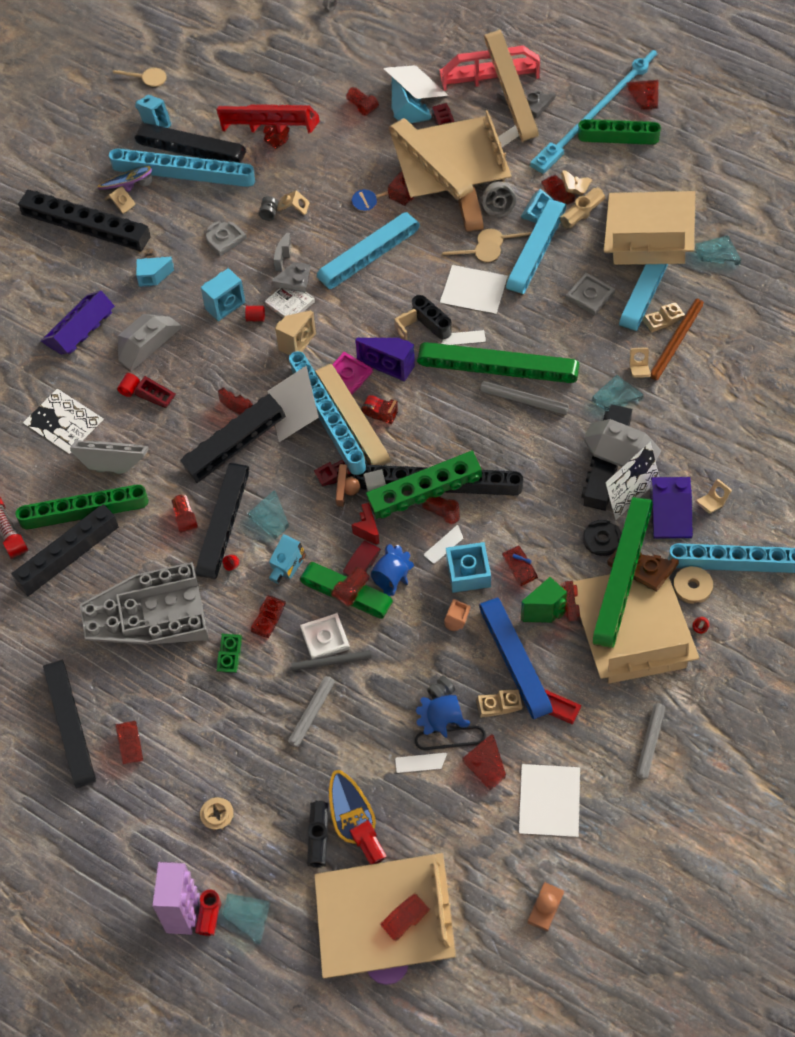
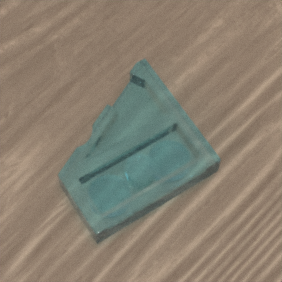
[695,235,741,265]
[592,375,644,411]
[248,491,289,539]
[222,893,270,944]

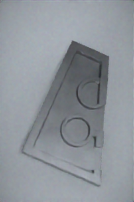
[496,86,556,118]

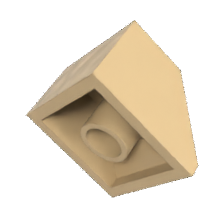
[275,311,316,355]

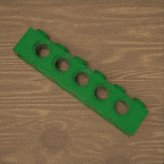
[366,450,482,519]

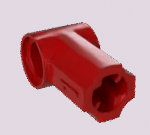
[349,820,387,865]
[195,889,221,937]

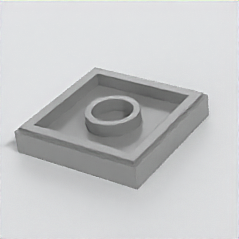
[565,273,615,315]

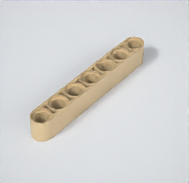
[484,30,539,142]
[389,118,473,200]
[315,363,390,465]

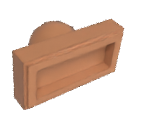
[336,464,361,507]
[444,599,471,631]
[528,882,565,932]

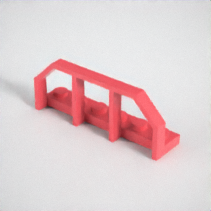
[440,46,540,91]

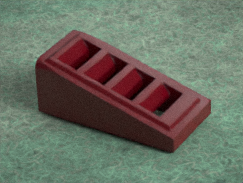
[432,103,455,126]
[134,376,176,408]

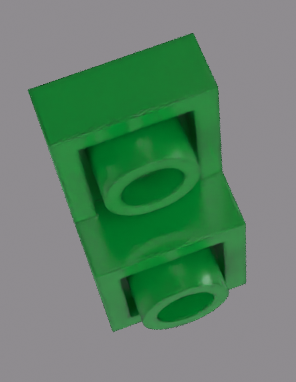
[216,634,242,673]

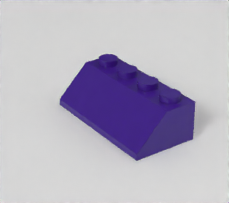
[40,290,115,355]

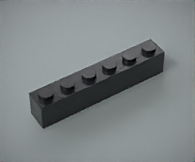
[180,394,286,483]
[581,404,633,511]
[11,504,119,597]

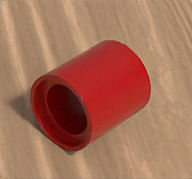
[245,306,265,322]
[117,373,140,397]

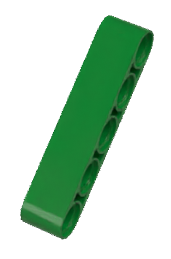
[578,119,661,145]
[300,562,393,619]

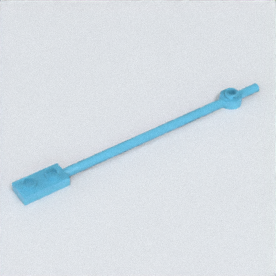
[530,50,657,174]

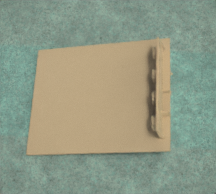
[391,110,511,198]
[604,191,695,265]
[569,574,699,684]
[315,853,456,979]

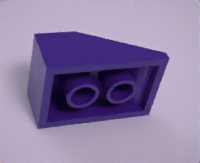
[355,338,415,382]
[650,477,693,539]

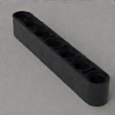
[134,123,247,163]
[196,463,249,579]
[43,659,97,789]

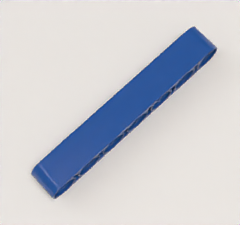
[479,597,553,719]

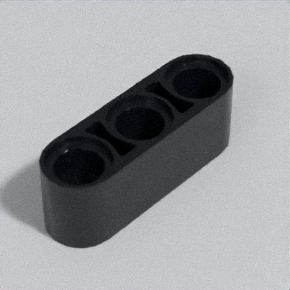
[412,295,452,339]

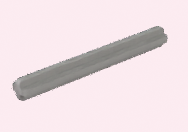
[480,381,569,415]

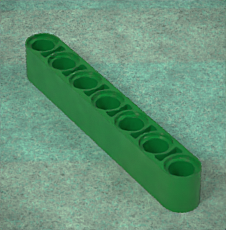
[15,485,149,530]

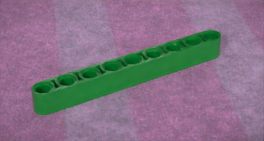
[417,342,580,383]
[593,497,653,648]

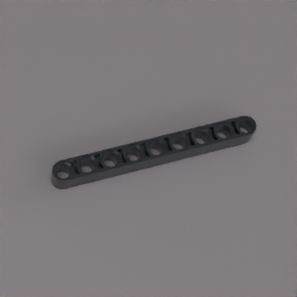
[355,465,523,496]

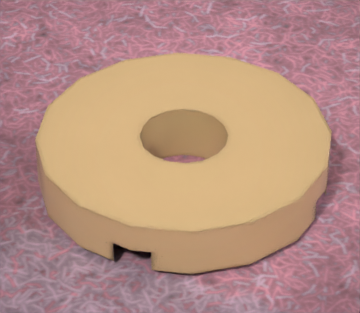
[673,566,713,604]

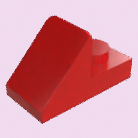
[352,503,380,545]

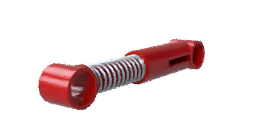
[0,497,29,559]

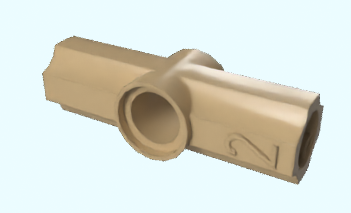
[560,187,605,229]

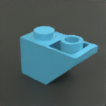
[136,257,174,287]

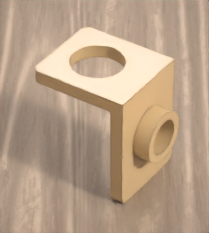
[104,186,135,213]
[277,190,310,215]
[394,309,417,341]
[630,348,651,378]
[696,479,732,513]

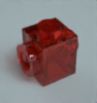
[263,125,290,149]

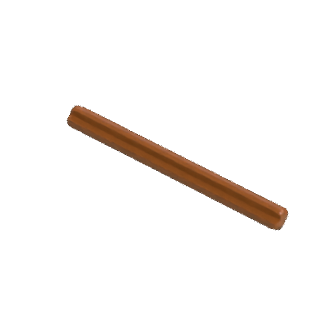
[650,298,704,380]

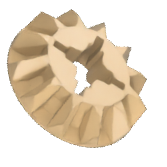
[200,797,234,831]

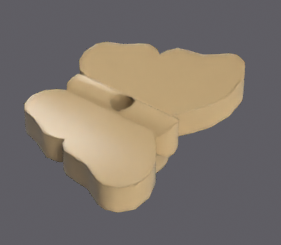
[561,170,592,196]

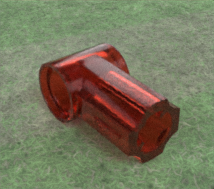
[346,87,379,116]
[171,494,198,533]
[422,496,460,524]
[331,567,370,607]

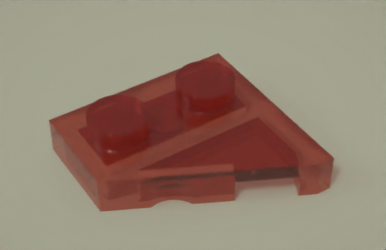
[627,80,659,110]
[561,581,580,622]
[462,734,506,790]

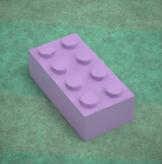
[152,862,200,935]

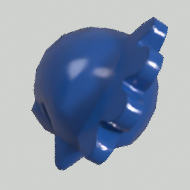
[371,544,414,596]
[416,695,470,738]

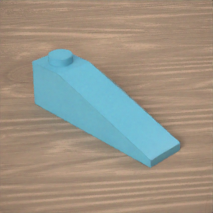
[392,77,432,124]

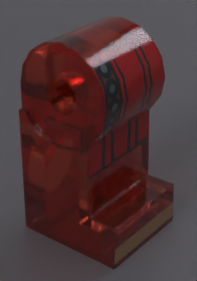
[361,395,398,424]

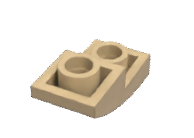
[643,303,685,333]
[476,689,523,718]

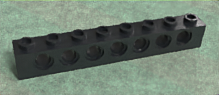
[18,189,151,252]

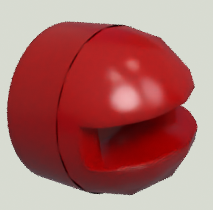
[222,554,240,571]
[692,617,710,634]

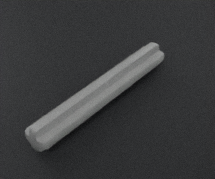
[288,676,335,747]
[636,703,665,780]

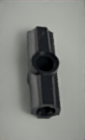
[307,801,329,868]

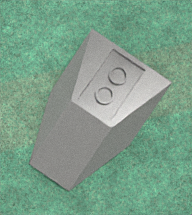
[79,562,209,645]

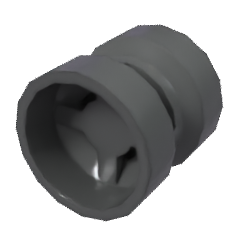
[258,196,278,221]
[427,675,455,699]

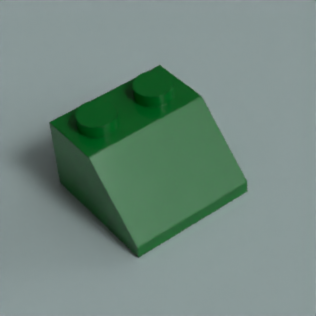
[521,577,567,623]

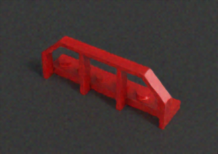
[216,104,320,133]

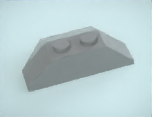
[118,314,182,372]
[584,419,661,467]
[70,440,148,474]

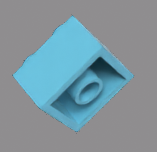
[200,268,246,321]
[446,542,491,593]

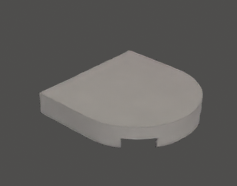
[206,221,247,256]

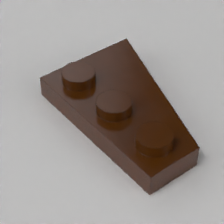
[607,548,679,592]

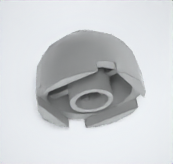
[482,181,517,217]

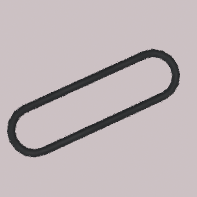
[415,725,486,750]

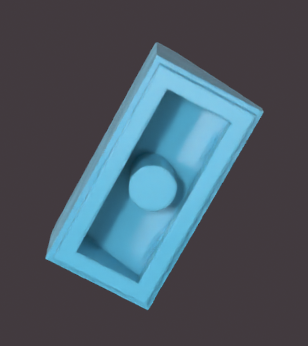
[521,189,553,223]

